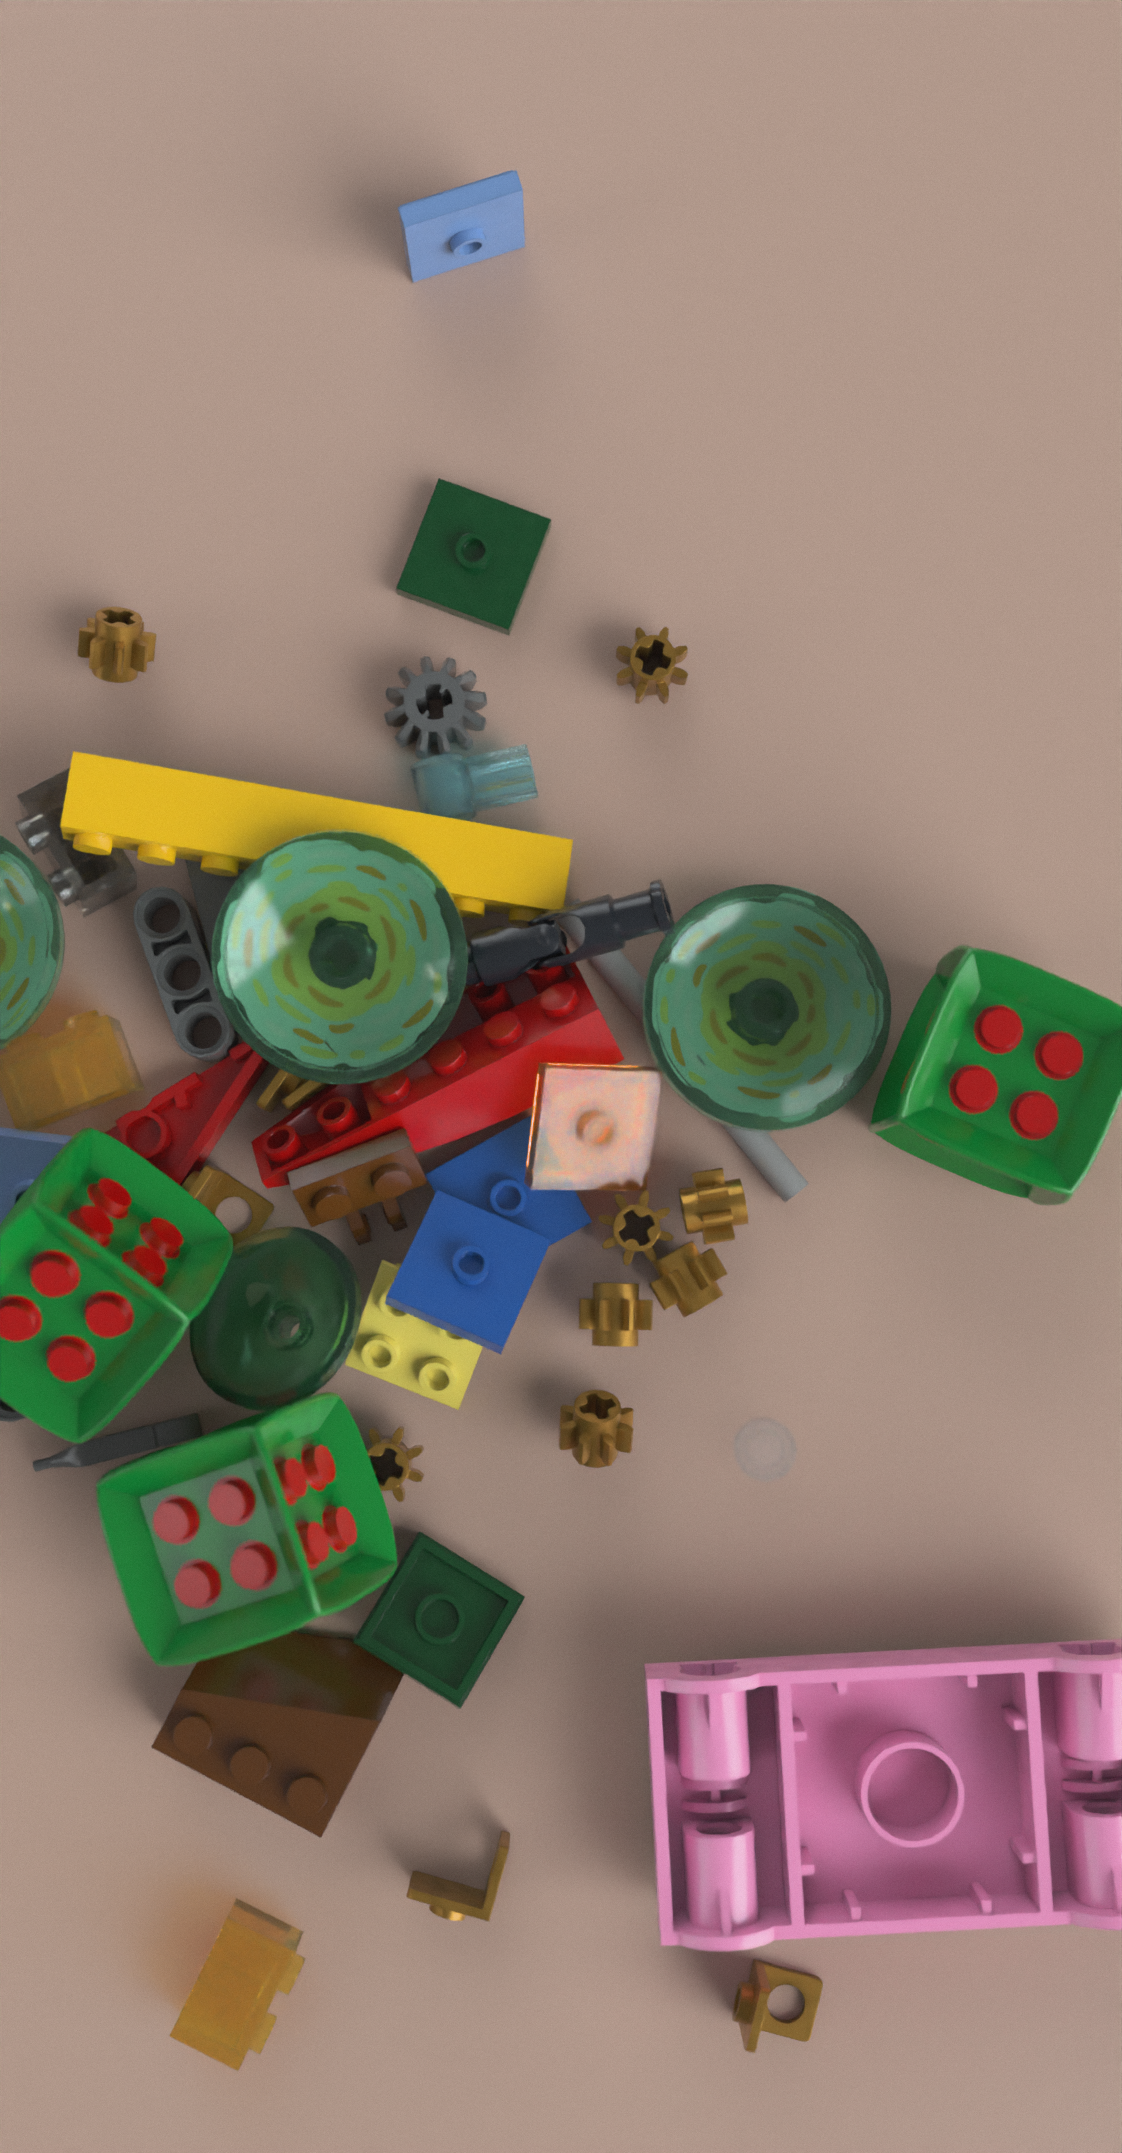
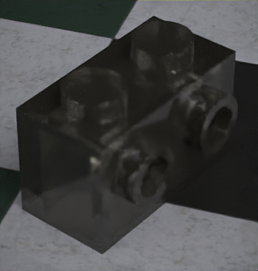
[15,768,137,918]

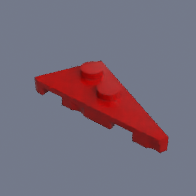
[105,1036,278,1187]

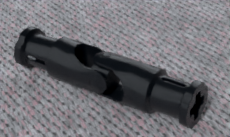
[448,879,676,997]

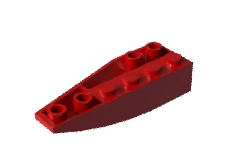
[251,946,624,1189]

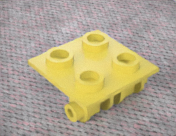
[345,1260,483,1410]

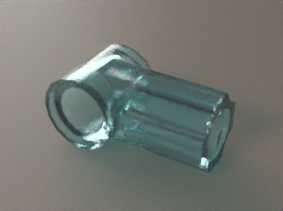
[410,744,538,821]

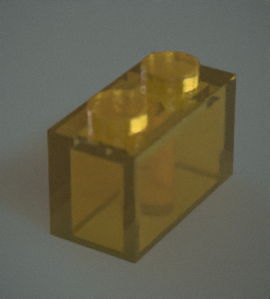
[0,1010,145,1131]
[170,1898,306,2071]

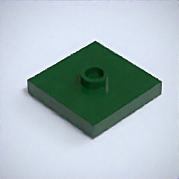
[396,478,551,635]
[352,1531,525,1709]

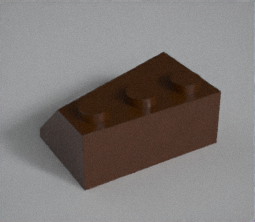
[151,1630,404,1838]

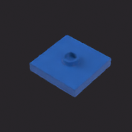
[425,1115,592,1246]
[385,1190,551,1354]

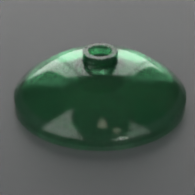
[189,1226,362,1411]

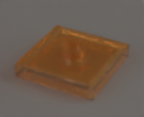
[524,1063,662,1191]

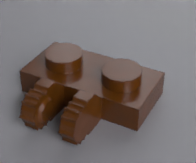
[287,1128,428,1246]

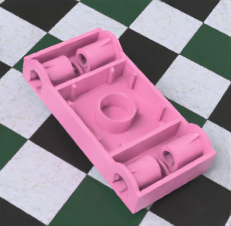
[644,1639,1122,1951]

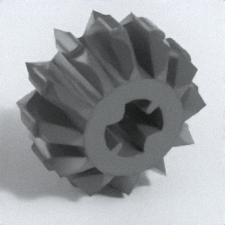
[384,656,487,761]

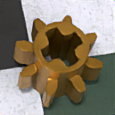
[77,607,156,683]
[616,627,688,704]
[679,1168,748,1245]
[598,1190,674,1266]
[649,1240,728,1318]
[579,1282,653,1347]
[559,1390,634,1468]
[367,1426,424,1502]

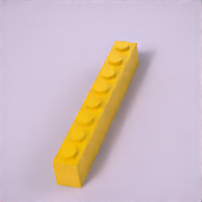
[60,751,573,928]

